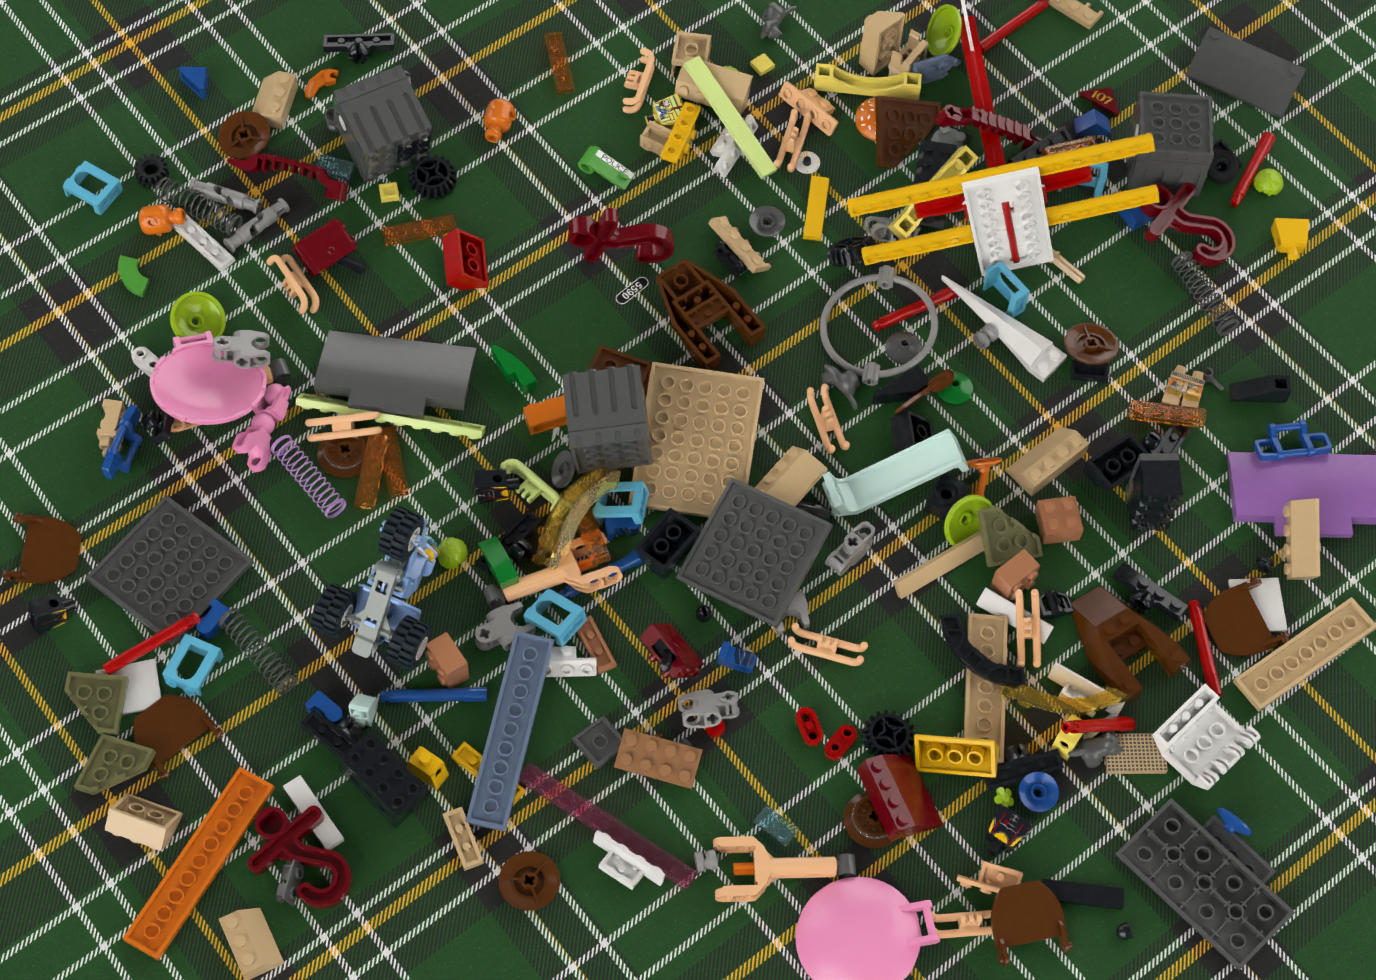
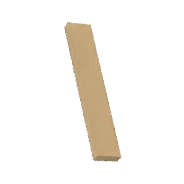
[893,531,984,599]

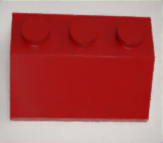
[442,228,489,290]

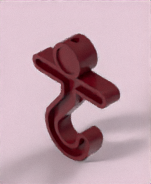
[1140,182,1236,267]
[568,208,674,263]
[247,806,353,909]

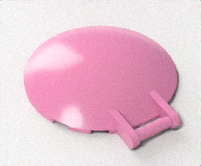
[150,331,267,425]
[796,877,940,980]

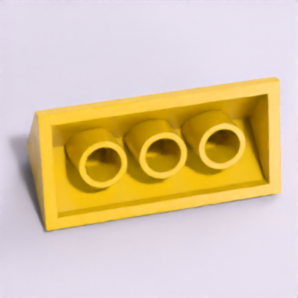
[914,734,999,778]

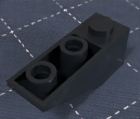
[872,365,930,405]
[1229,375,1292,403]

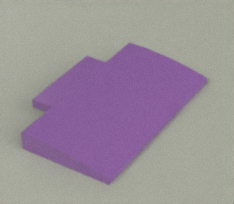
[1227,452,1376,538]

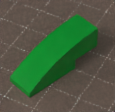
[491,345,537,395]
[478,536,519,590]

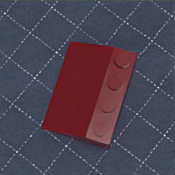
[857,754,944,842]

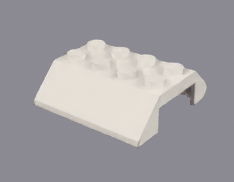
[1152,684,1261,790]

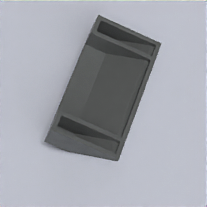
[1185,27,1306,118]

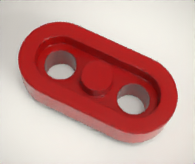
[795,707,823,746]
[824,725,857,761]

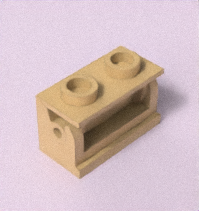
[640,120,672,156]

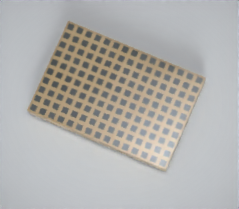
[1105,733,1168,774]

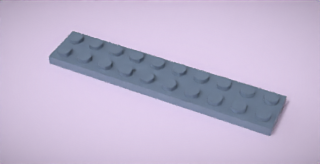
[466,631,554,832]

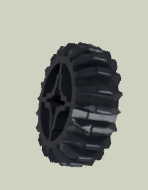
[408,155,457,201]
[827,235,875,267]
[861,709,916,757]

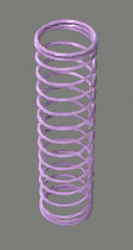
[271,435,346,518]

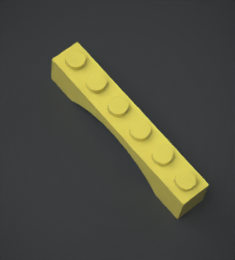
[814,63,922,100]
[888,145,979,239]

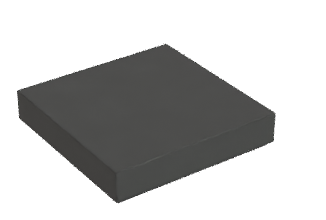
[572,715,622,770]

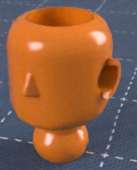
[483,98,516,143]
[139,204,186,236]

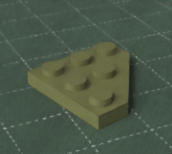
[977,506,1043,567]
[64,671,129,736]
[74,733,156,795]

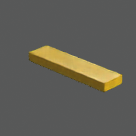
[803,176,829,241]
[451,741,526,807]

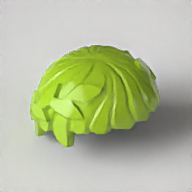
[1253,168,1284,196]
[437,537,468,569]

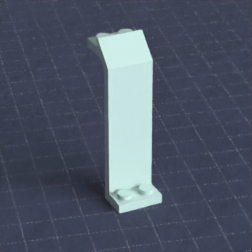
[822,429,970,517]

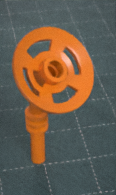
[966,457,1002,497]

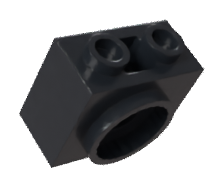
[924,473,971,521]

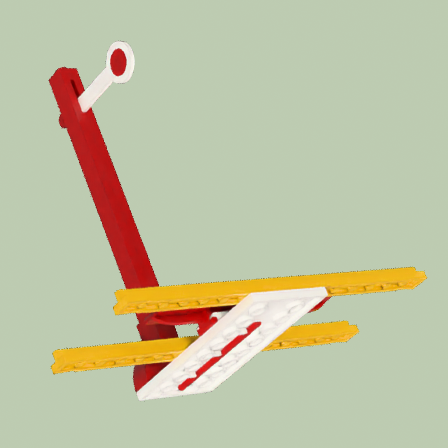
[847,0,1159,276]

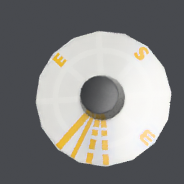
[796,151,820,174]

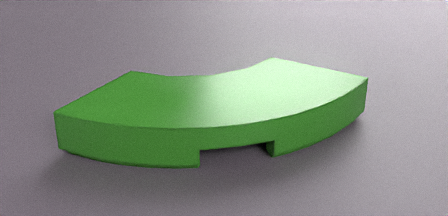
[118,255,150,297]

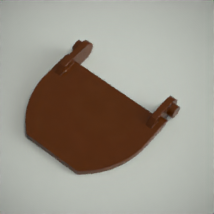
[895,369,954,415]
[2,512,82,584]
[1203,577,1290,656]
[133,695,224,780]
[991,880,1072,966]

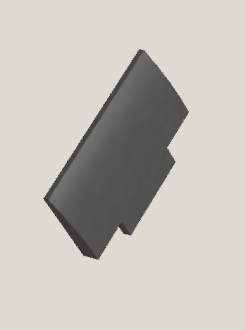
[314,330,477,417]
[1115,798,1295,970]

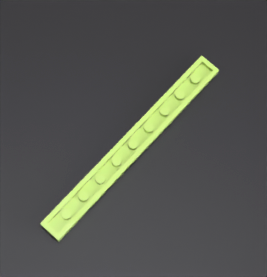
[296,393,486,439]

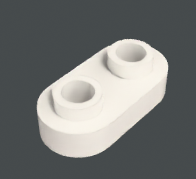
[131,347,159,377]

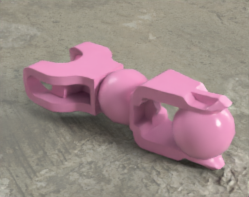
[232,383,291,472]

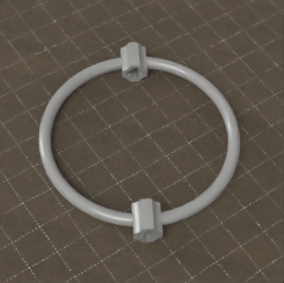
[820,265,938,386]

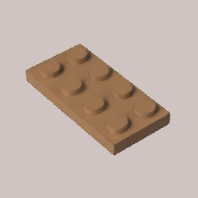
[614,728,703,789]

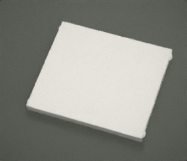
[1228,577,1287,632]
[96,659,161,715]

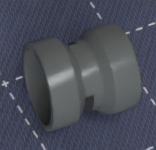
[325,107,338,132]

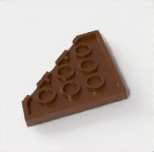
[875,96,941,169]

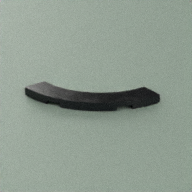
[939,614,1026,688]

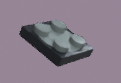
[928,125,972,151]

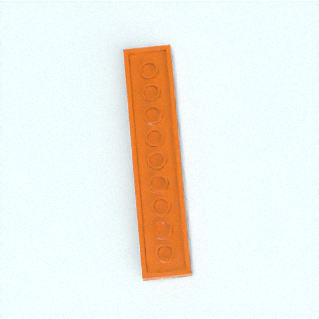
[122,767,275,961]

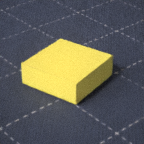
[750,53,775,76]
[379,182,399,203]

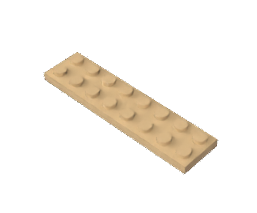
[1233,597,1376,712]
[963,613,1008,766]

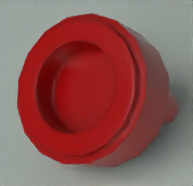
[705,719,725,738]

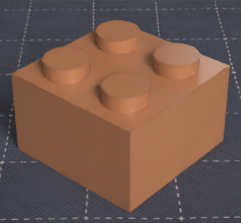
[1034,496,1083,545]
[990,549,1040,601]
[425,632,469,688]

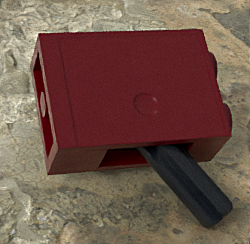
[292,217,366,278]
[639,623,704,679]

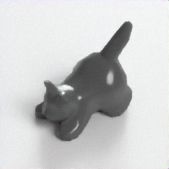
[760,2,797,39]
[821,364,860,410]
[1068,731,1123,768]

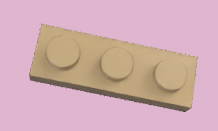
[443,807,484,871]

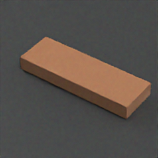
[577,615,617,674]

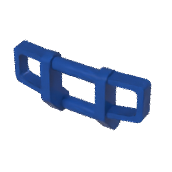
[102,404,143,480]
[1253,420,1332,461]

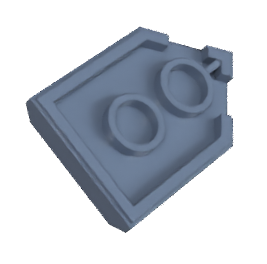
[911,54,961,85]

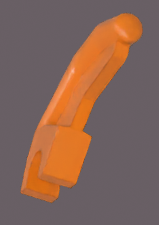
[304,69,339,99]

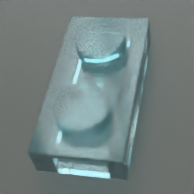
[316,154,355,181]
[754,805,799,847]

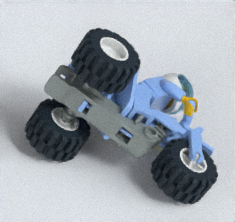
[312,506,440,671]

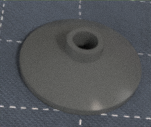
[749,206,786,237]
[885,331,922,364]
[551,450,575,488]

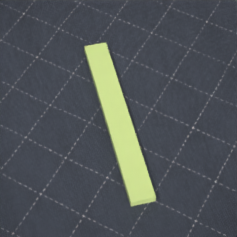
[684,56,777,179]

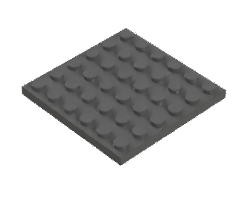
[676,477,833,628]
[85,495,254,647]

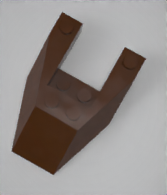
[655,258,766,371]
[1071,586,1191,707]

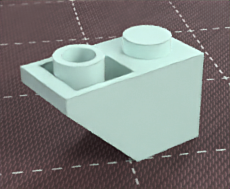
[348,693,378,727]

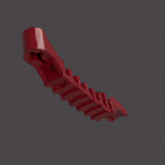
[935,104,1042,151]
[227,153,349,202]

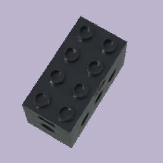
[340,731,428,828]

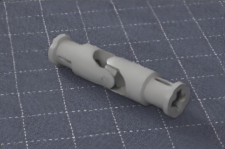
[189,178,263,214]
[223,198,290,253]

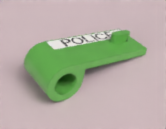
[578,146,635,191]

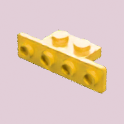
[660,102,701,163]

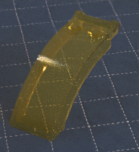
[532,467,621,570]
[999,685,1131,714]

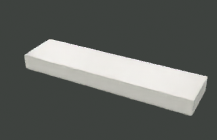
[173,214,235,272]
[976,587,1054,644]
[283,775,344,850]

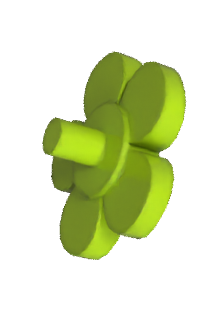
[994,787,1014,808]

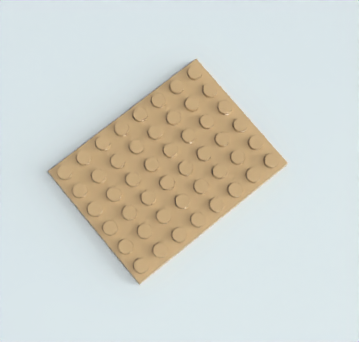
[628,362,764,518]

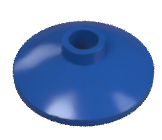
[1018,772,1059,812]
[1217,807,1252,836]

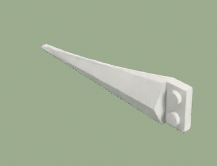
[941,275,1067,382]

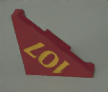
[1079,87,1119,117]

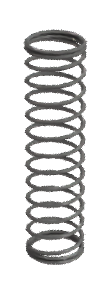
[154,177,243,237]
[1171,251,1239,336]
[218,608,298,695]

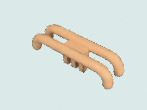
[623,48,655,114]
[774,109,811,172]
[266,254,319,314]
[807,384,850,454]
[305,411,382,442]
[1015,589,1041,668]
[787,623,868,666]
[932,910,992,939]

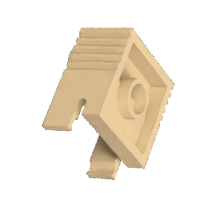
[888,29,929,76]
[671,31,711,77]

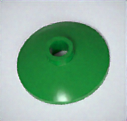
[936,371,973,405]

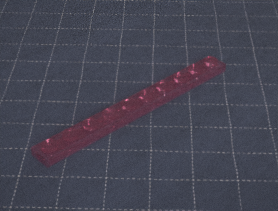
[519,762,698,891]

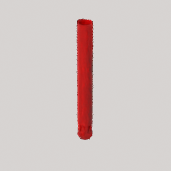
[980,0,1048,54]
[1230,132,1276,207]
[872,286,959,331]
[1188,600,1222,697]
[102,612,201,675]
[1061,716,1136,734]

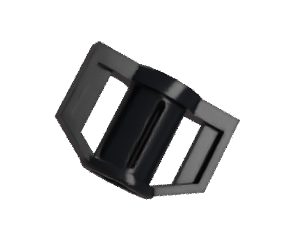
[1039,590,1074,619]

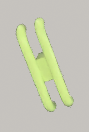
[500,459,562,519]

